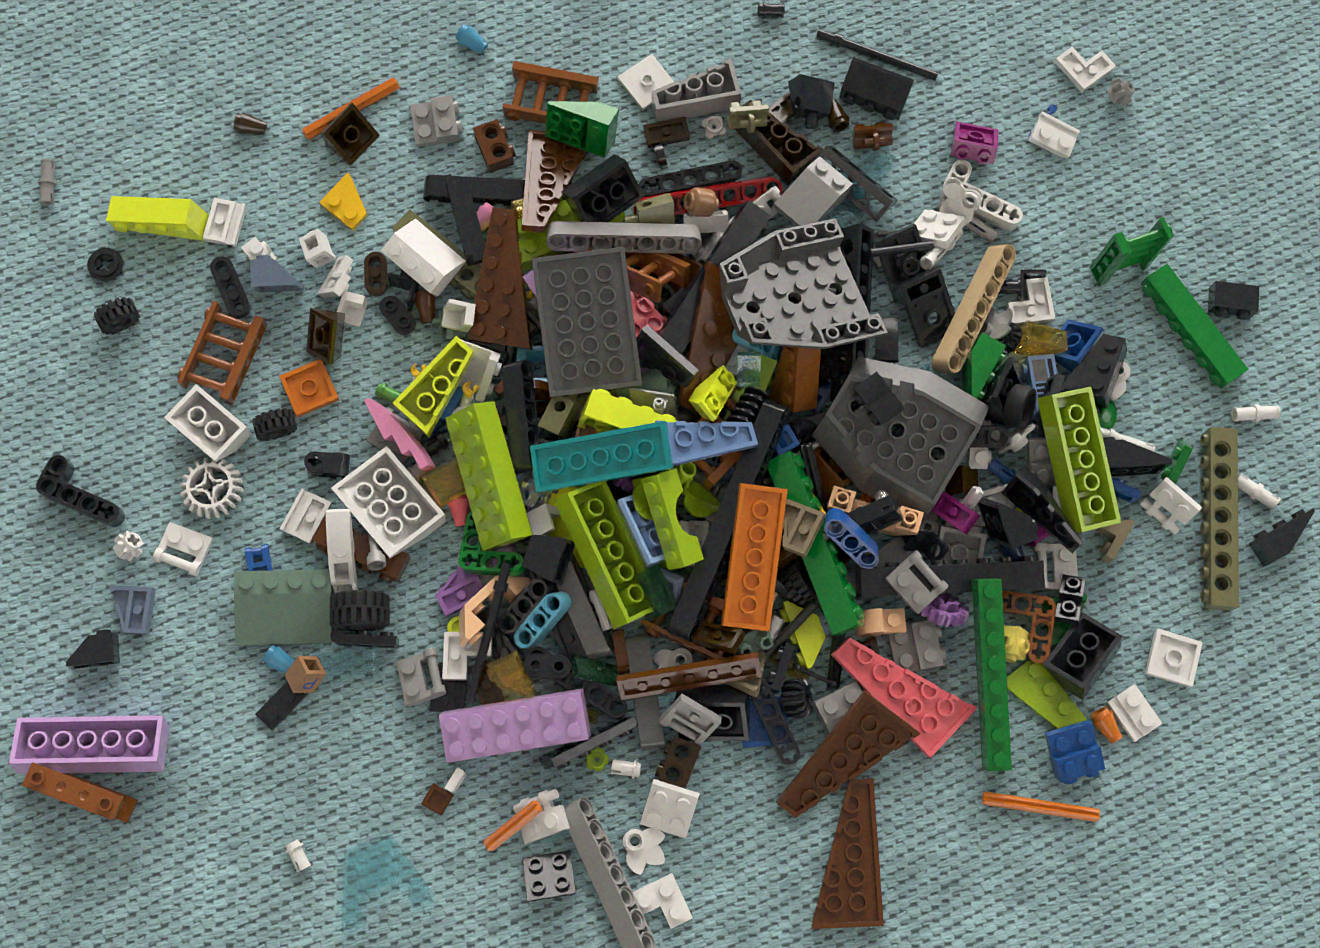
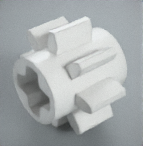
[113,531,144,561]

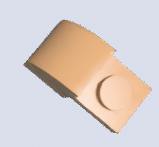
[855,608,906,638]

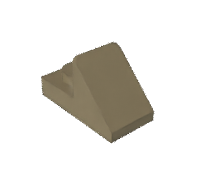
[1095,519,1135,564]

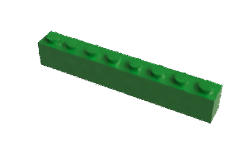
[767,451,865,636]
[971,578,1012,772]

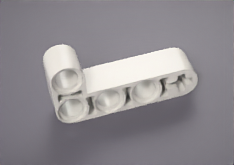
[940,160,1023,231]

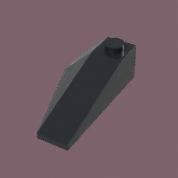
[1002,466,1083,554]

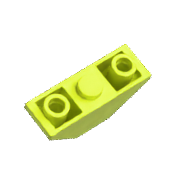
[688,365,737,421]
[779,601,826,670]

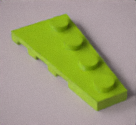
[1007,655,1095,731]

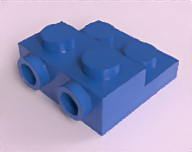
[1045,720,1105,784]

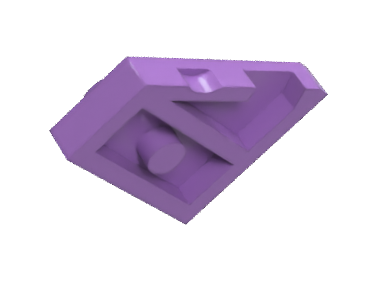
[435,561,483,618]

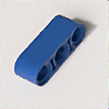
[824,508,879,569]

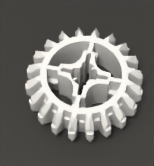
[180,458,244,519]

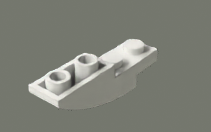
[326,509,358,594]

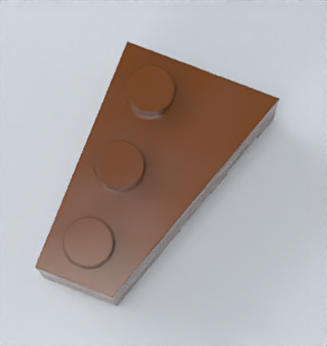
[769,346,821,412]

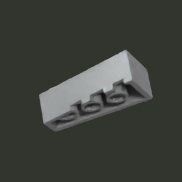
[652,58,741,122]

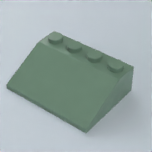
[234,570,332,646]

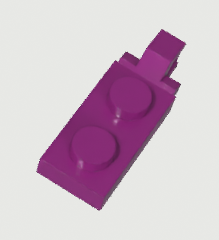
[931,491,980,535]

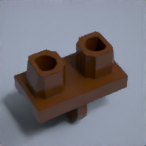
[853,121,893,151]

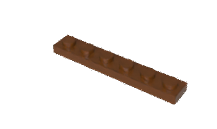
[616,652,762,700]

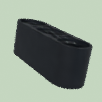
[498,578,556,634]

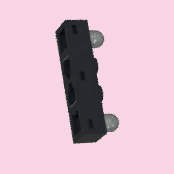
[830,490,904,548]

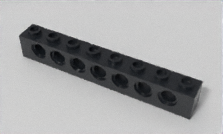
[830,223,874,404]

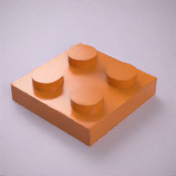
[279,359,339,418]

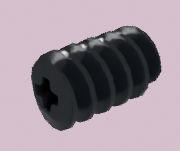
[726,386,769,426]

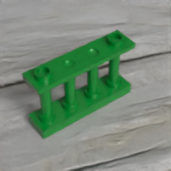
[1090,217,1173,286]

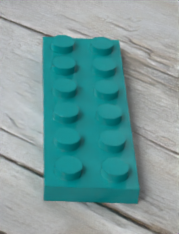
[530,421,673,493]

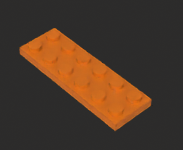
[721,483,788,631]

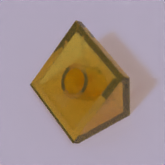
[419,458,466,508]

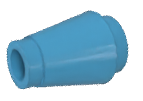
[455,24,488,54]
[262,645,295,674]

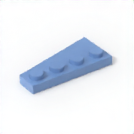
[655,421,758,466]

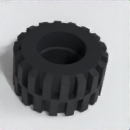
[330,590,390,631]

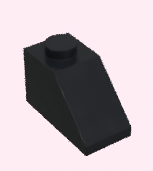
[66,629,120,669]

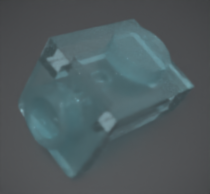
[737,352,761,389]

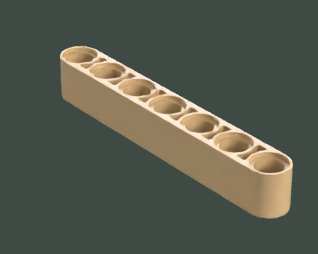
[932,245,1016,373]

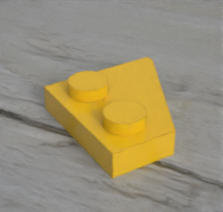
[319,172,368,231]

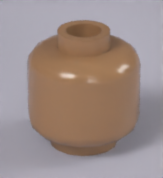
[684,187,719,217]

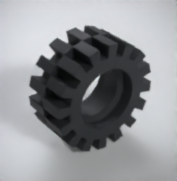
[94,297,140,335]
[252,408,297,441]
[780,561,818,606]

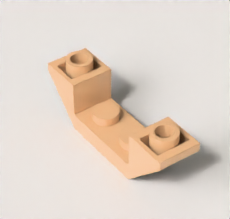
[827,486,924,536]
[459,575,532,648]

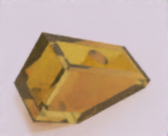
[1014,320,1068,356]
[487,650,537,698]

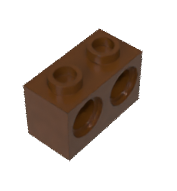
[473,119,516,173]

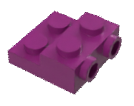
[951,121,998,164]

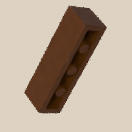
[312,516,411,584]

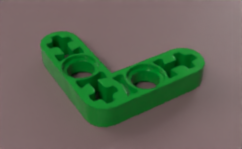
[458,511,526,576]

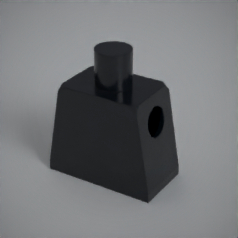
[788,74,834,129]
[516,534,575,585]

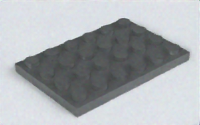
[532,247,642,398]

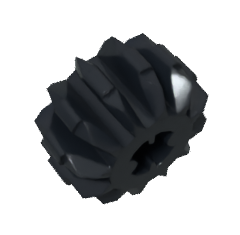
[780,678,813,718]

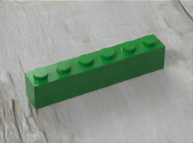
[1141,263,1249,389]

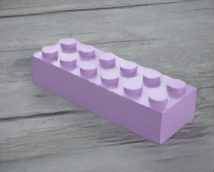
[439,688,591,763]
[9,715,170,774]

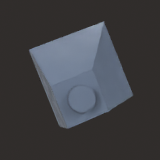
[250,255,304,292]

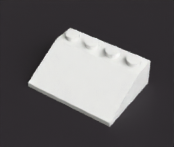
[331,446,446,558]

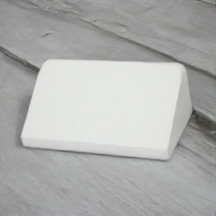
[683,210,728,233]

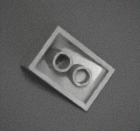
[773,156,853,226]
[812,681,862,736]

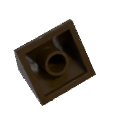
[321,103,380,166]
[306,308,345,364]

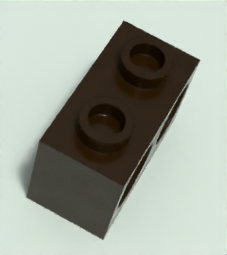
[655,736,701,789]

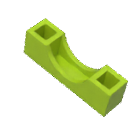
[641,468,704,570]

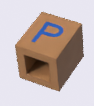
[285,656,326,693]

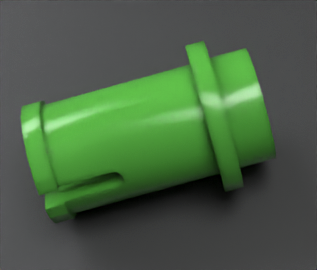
[375,383,402,403]

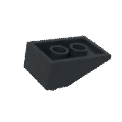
[981,357,1024,427]
[1103,437,1172,477]

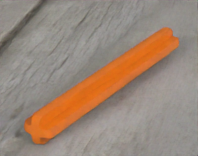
[302,78,400,140]
[982,792,1100,822]

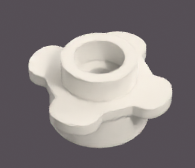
[702,116,726,139]

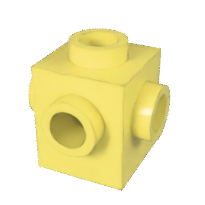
[1004,625,1030,663]

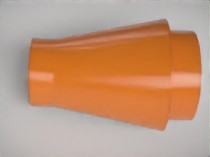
[1090,707,1122,743]

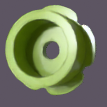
[586,748,609,772]

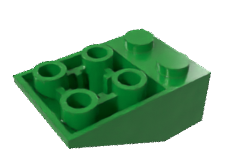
[545,101,619,158]
[962,333,1006,401]

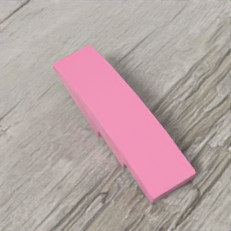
[364,398,436,472]

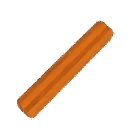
[483,801,543,851]

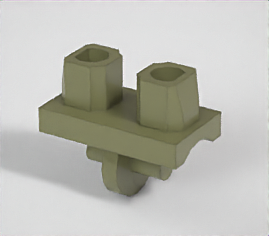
[727,100,769,133]

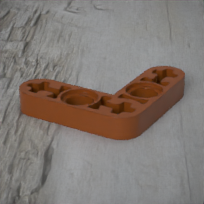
[1002,590,1056,664]

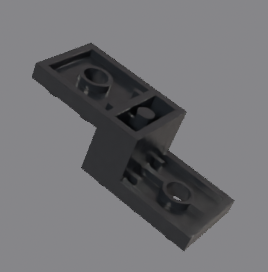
[874,224,955,348]

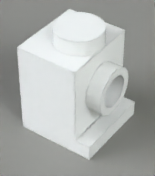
[299,229,336,268]
[241,237,277,260]
[964,448,992,469]

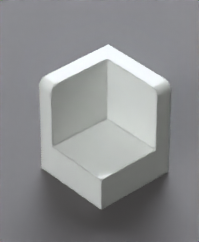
[337,291,368,327]
[441,299,476,333]
[527,504,560,536]

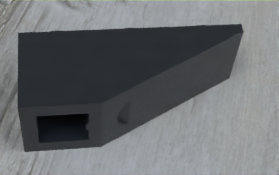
[1249,509,1315,567]

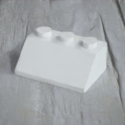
[381,219,466,296]
[164,384,252,462]

